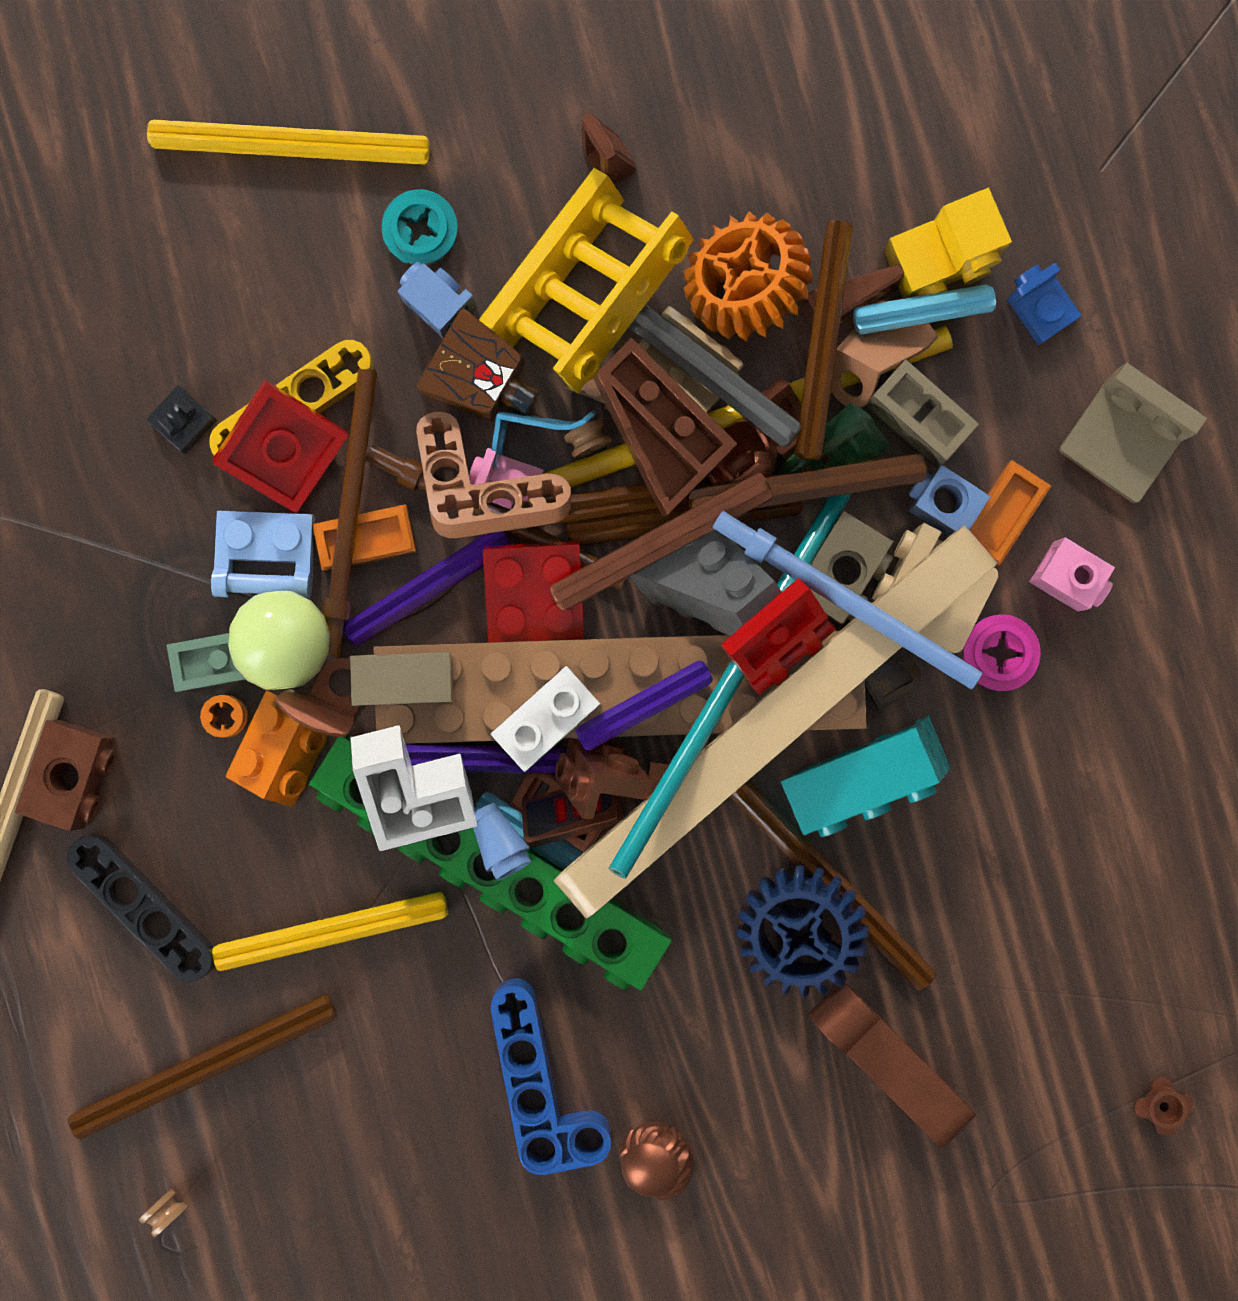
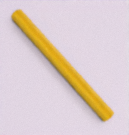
[147,120,430,165]

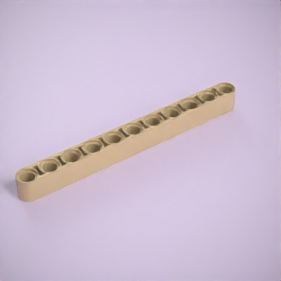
[553,525,997,918]

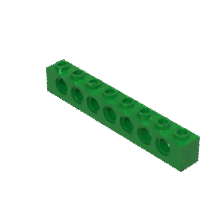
[309,735,672,991]

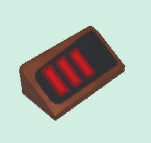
[521,789,624,848]

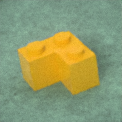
[883,187,1012,299]

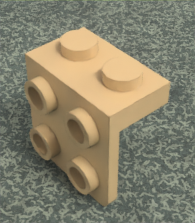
[872,523,998,653]

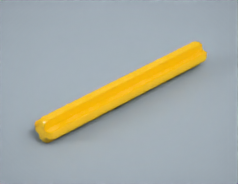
[212,892,448,971]

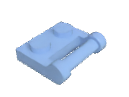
[211,511,315,600]

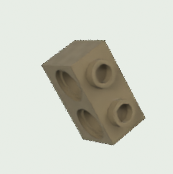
[865,359,979,468]

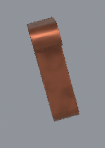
[809,982,977,1149]

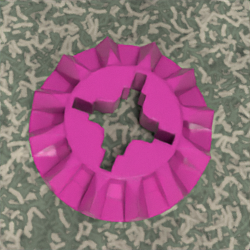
[962,615,1041,691]

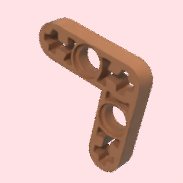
[416,412,571,538]

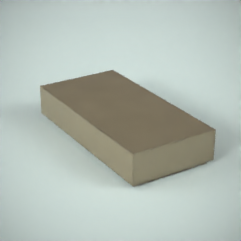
[350,652,453,706]

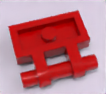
[721,578,835,696]

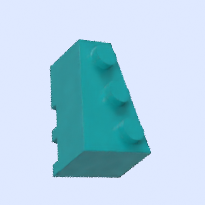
[781,715,951,837]

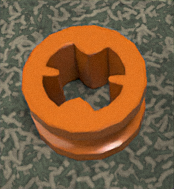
[200,695,248,738]

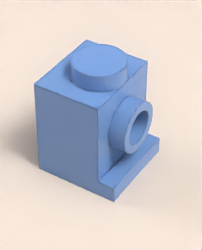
[398,262,477,339]

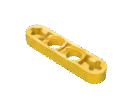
[210,340,374,455]

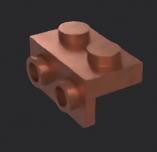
[555,738,652,819]

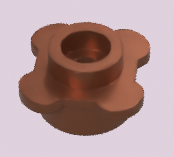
[1134,1077,1193,1136]

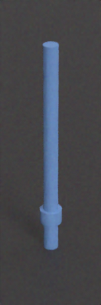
[712,511,982,690]

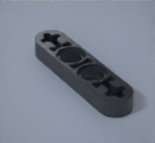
[67,834,215,982]

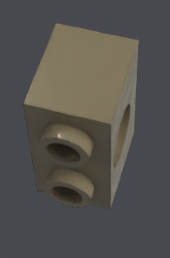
[811,511,894,626]

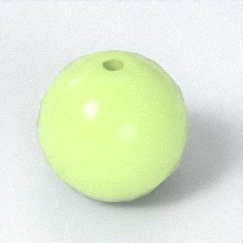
[228,591,330,690]

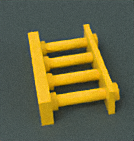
[479,168,694,394]

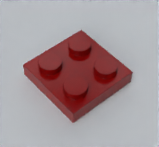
[212,380,349,513]
[482,541,584,643]

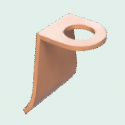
[831,300,938,408]

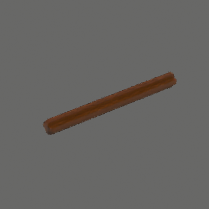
[729,780,937,991]
[68,995,337,1139]

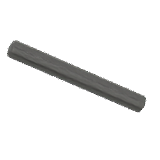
[629,305,801,447]

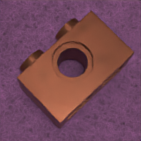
[15,720,116,831]

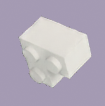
[351,725,477,851]

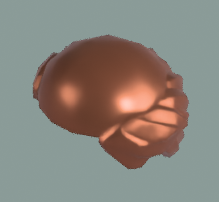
[619,1121,694,1200]

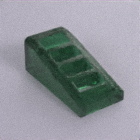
[779,402,890,474]

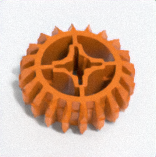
[683,211,813,342]

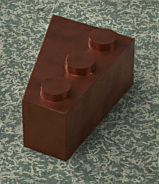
[593,337,737,516]

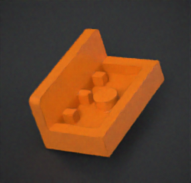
[225,690,328,807]

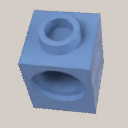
[908,465,991,537]

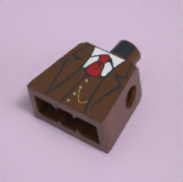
[416,307,539,421]

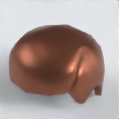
[707,420,777,486]

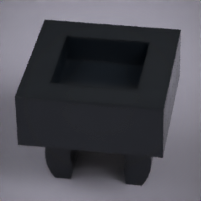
[146,385,217,454]

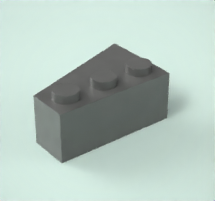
[629,530,782,636]

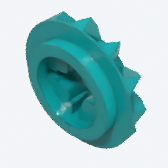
[382,189,458,265]

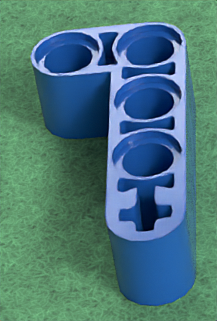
[491,978,611,1175]

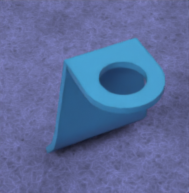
[491,409,598,468]

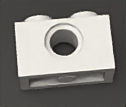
[491,666,601,772]

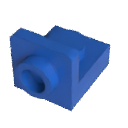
[1006,262,1082,346]

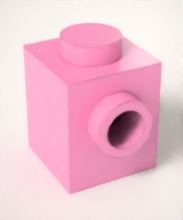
[1029,537,1115,612]

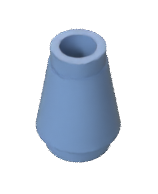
[473,803,532,880]

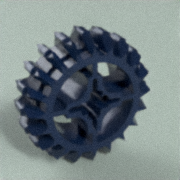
[736,865,869,999]

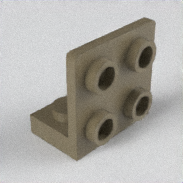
[1059,362,1207,503]

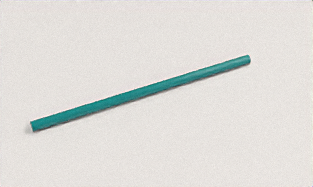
[608,494,852,879]

